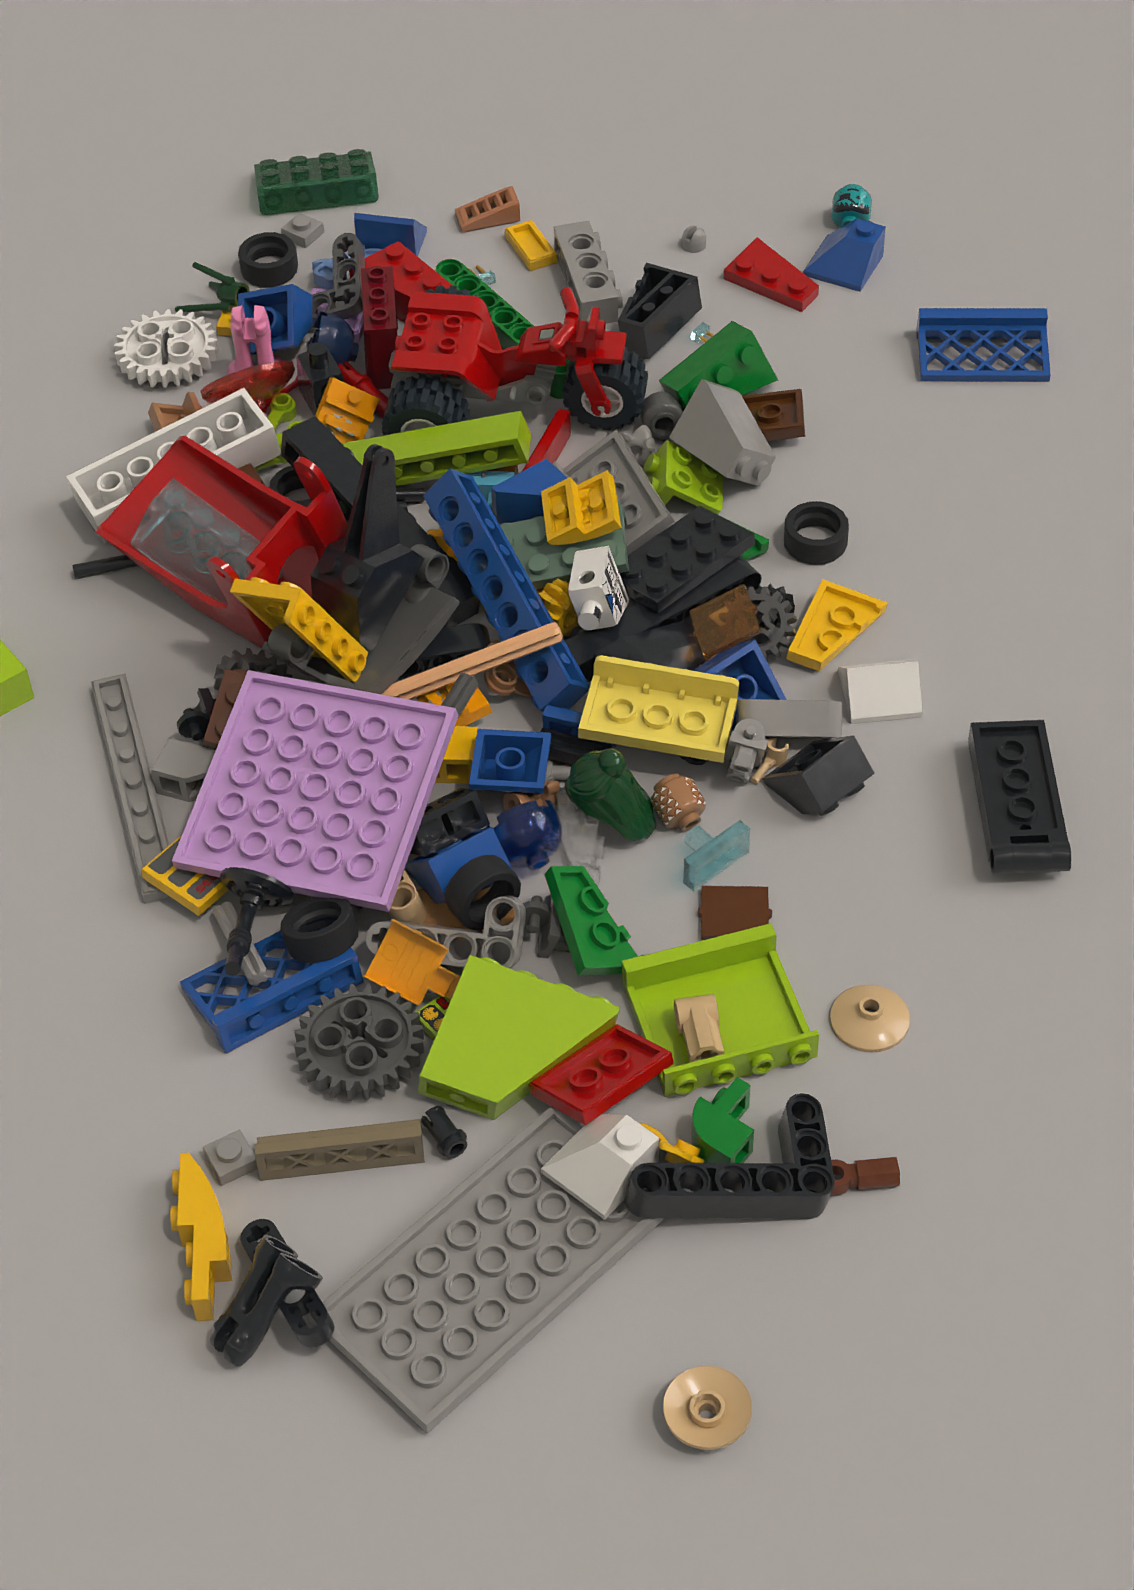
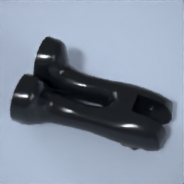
[210,1234,323,1366]

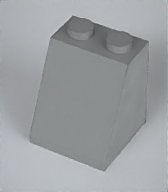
[669,379,776,486]

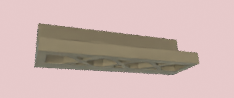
[254,1119,425,1181]

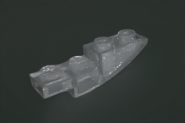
[558,787,606,887]

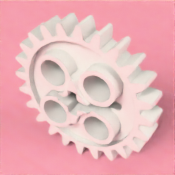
[114,309,219,388]

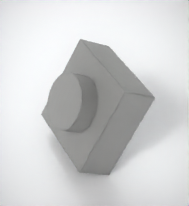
[281,213,324,248]
[203,1129,258,1186]

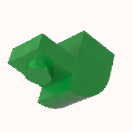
[692,1077,754,1163]

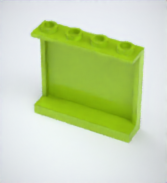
[622,923,819,1097]

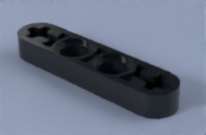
[240,1219,335,1348]

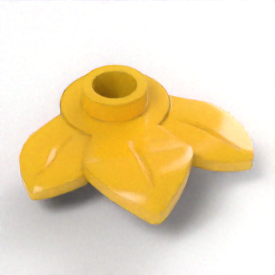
[639,1123,705,1163]

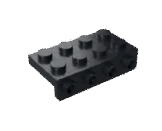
[619,506,755,613]

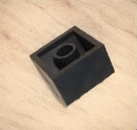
[762,735,875,816]

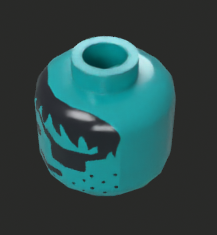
[831,184,872,227]

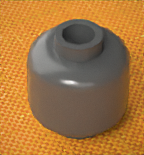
[640,391,683,440]

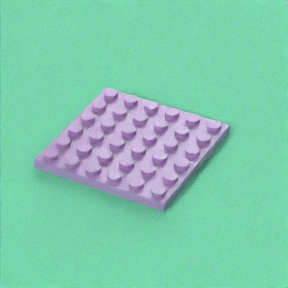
[172,670,458,912]

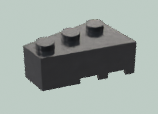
[618,263,702,359]

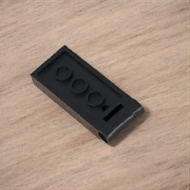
[968,720,1071,874]

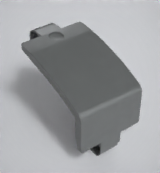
[261,544,459,694]

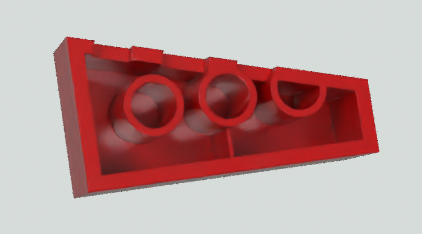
[349,241,458,322]

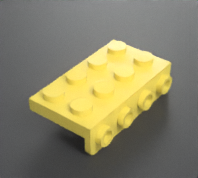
[578,655,739,763]

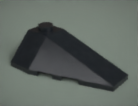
[594,614,728,671]

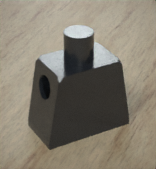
[296,342,344,416]

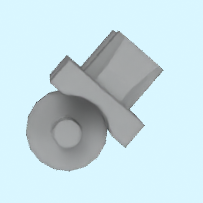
[724,718,768,784]

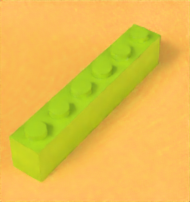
[342,411,531,486]

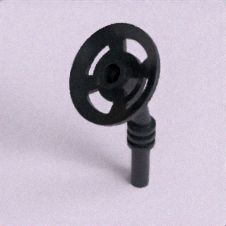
[220,867,294,976]

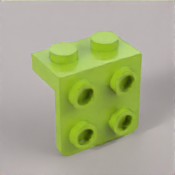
[643,440,723,514]

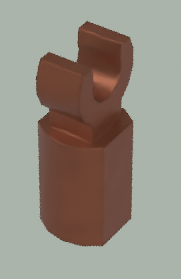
[831,1157,900,1195]

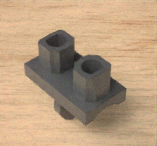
[523,895,570,958]

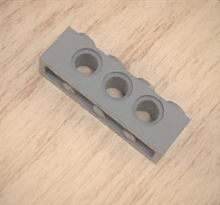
[553,221,623,323]

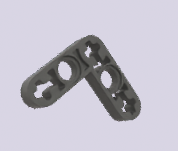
[310,233,365,329]

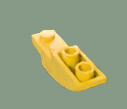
[170,1153,232,1321]

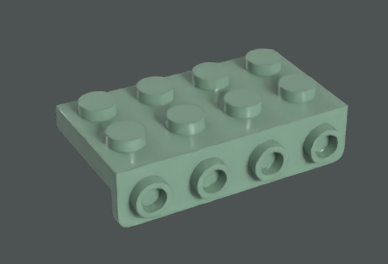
[500,501,629,589]

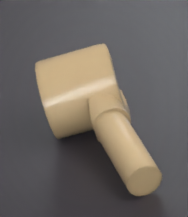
[750,737,789,785]

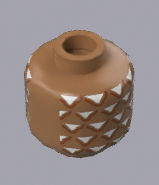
[651,773,706,831]

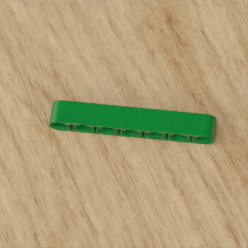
[436,259,569,399]

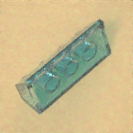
[130,478,283,604]

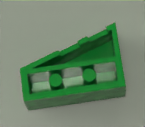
[659,321,778,411]

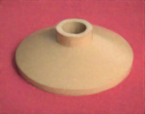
[830,985,910,1052]
[663,1366,752,1450]

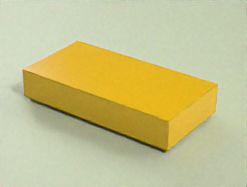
[504,220,558,271]

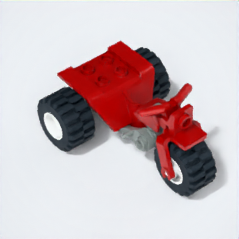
[382,286,648,435]

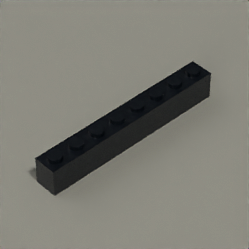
[280,416,481,628]

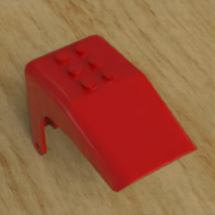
[94,436,348,648]

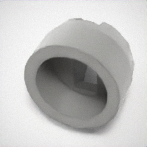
[682,225,706,253]

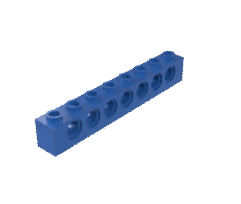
[423,468,590,712]

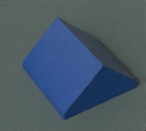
[354,213,427,256]

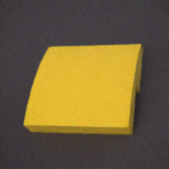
[541,470,622,545]

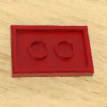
[529,1024,674,1125]

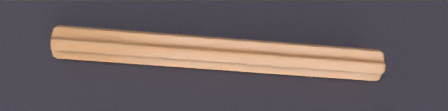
[381,622,563,700]

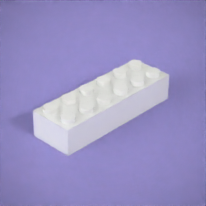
[66,388,281,544]

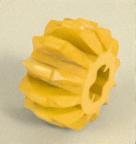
[537,579,578,637]

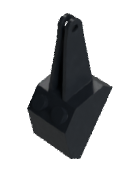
[310,444,425,651]

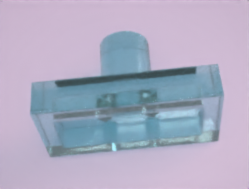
[683,820,750,892]

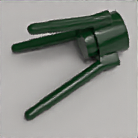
[175,262,250,312]

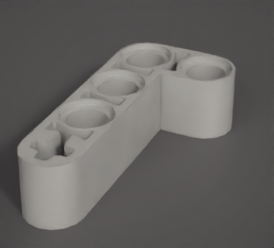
[366,896,526,968]

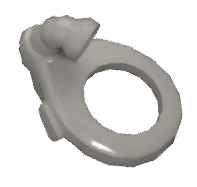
[606,425,655,466]

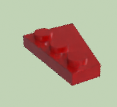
[723,237,819,312]

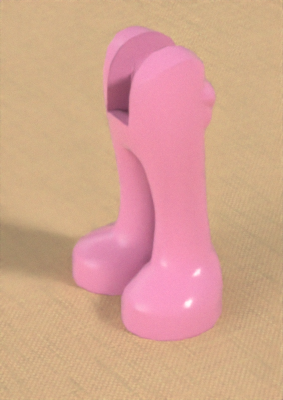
[228,305,288,389]

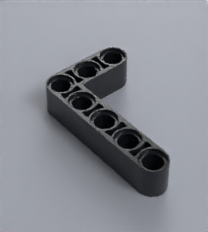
[625,1093,835,1218]

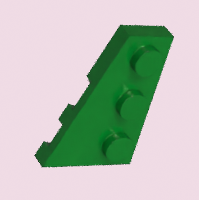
[544,866,643,976]

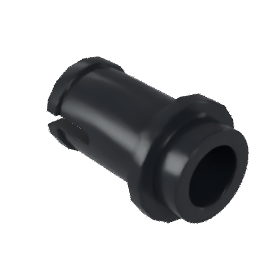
[421,1106,468,1158]

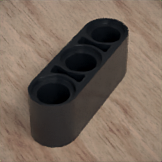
[398,623,491,680]

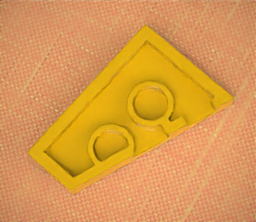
[786,579,888,671]

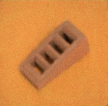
[455,186,520,232]

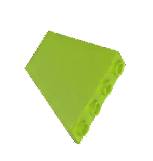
[418,955,620,1120]

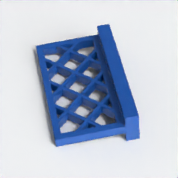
[916,308,1051,382]
[180,927,364,1053]

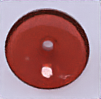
[200,361,295,409]

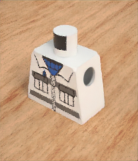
[568,546,629,631]

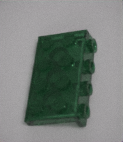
[254,149,379,215]

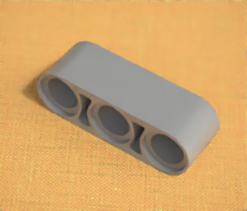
[736,699,842,740]

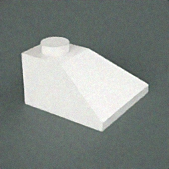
[541,1114,659,1220]

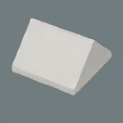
[838,660,922,724]

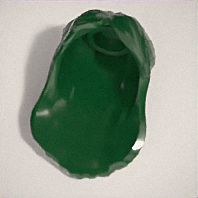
[564,749,656,841]

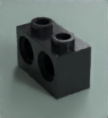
[410,788,490,857]

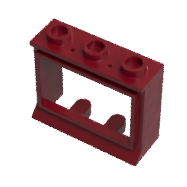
[361,266,398,390]

